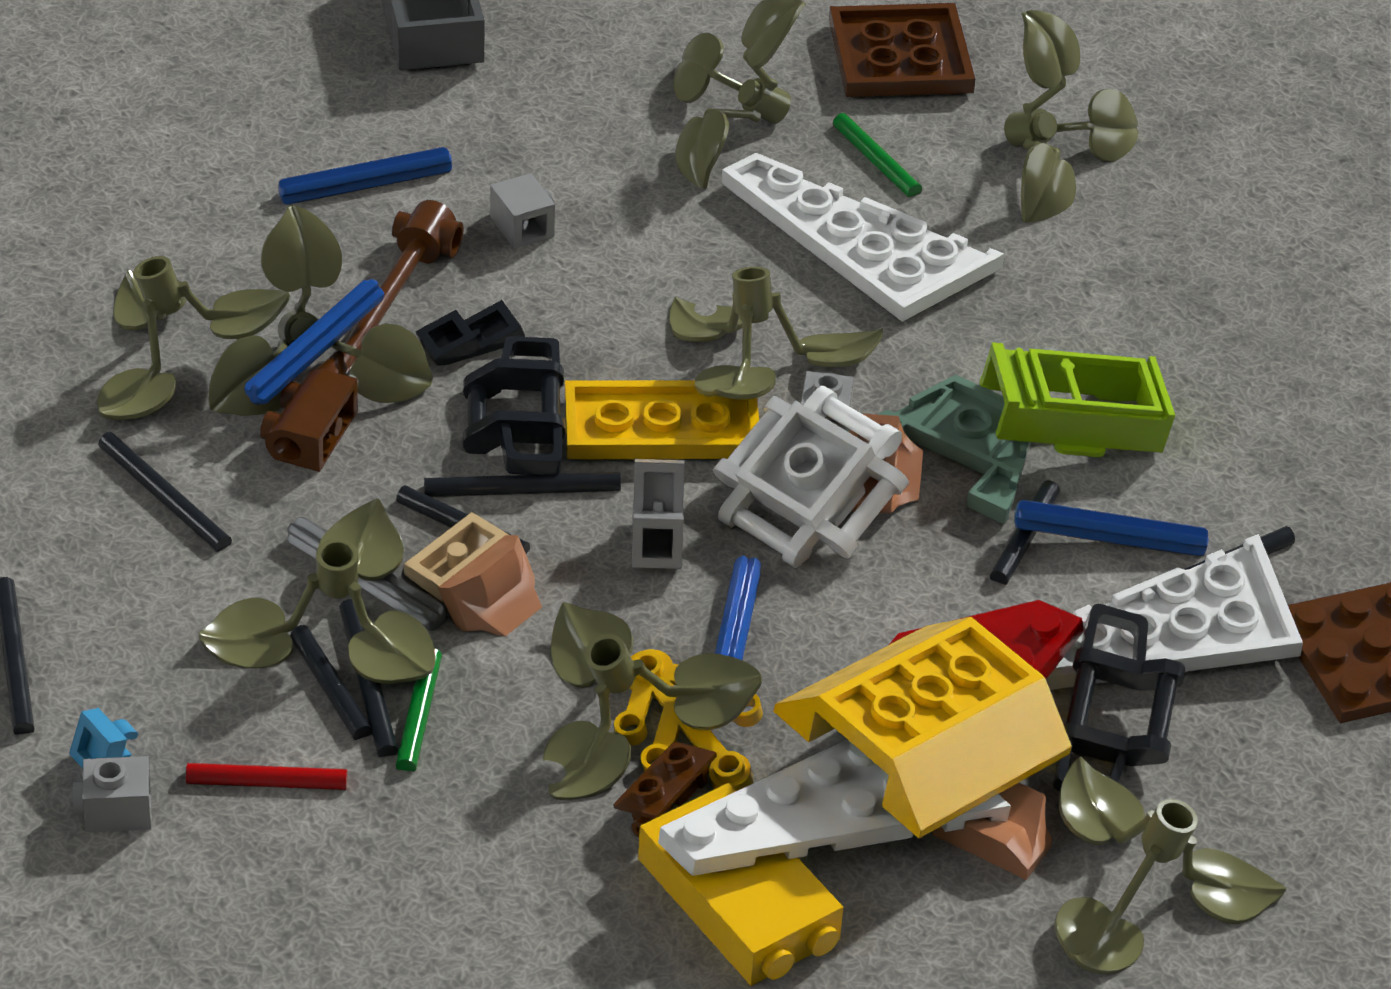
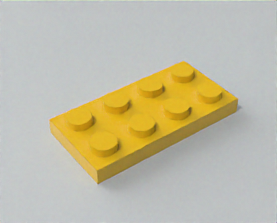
[564,380,759,459]

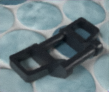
[463,336,566,476]
[1053,604,1186,791]

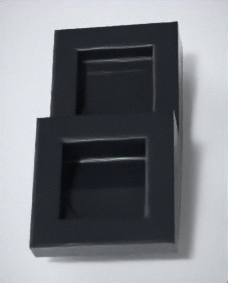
[415,300,525,365]

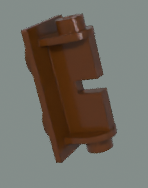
[613,741,717,837]

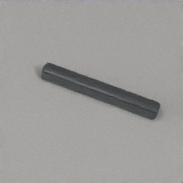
[287,517,448,631]

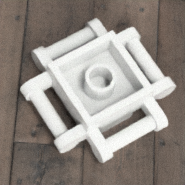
[712,386,909,568]

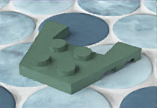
[846,374,1031,524]

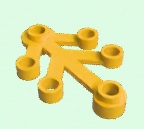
[614,649,763,791]

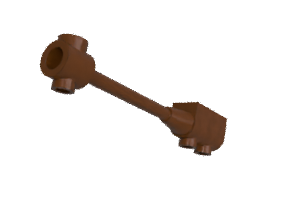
[260,200,464,472]

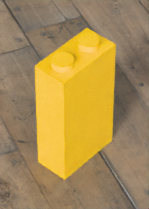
[638,783,844,986]

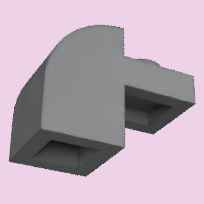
[631,459,685,569]

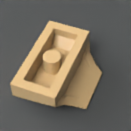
[404,512,509,602]

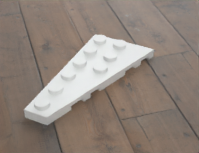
[722,153,1004,322]
[1046,534,1303,690]
[658,739,1011,876]

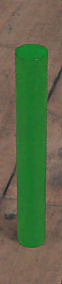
[833,113,922,197]
[395,648,442,772]

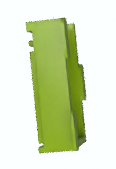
[979,342,1176,457]

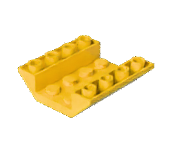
[773,617,1072,838]

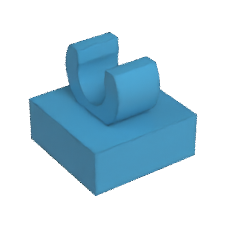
[69,708,138,769]

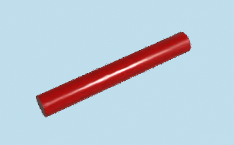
[186,763,348,790]

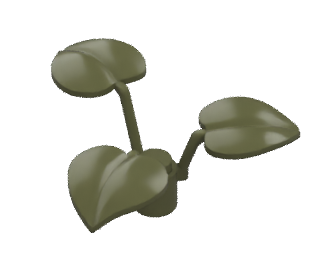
[673,0,806,188]
[1004,10,1138,223]
[208,205,433,416]
[97,256,290,420]
[669,267,883,399]
[199,498,436,684]
[543,602,762,800]
[1054,756,1286,975]

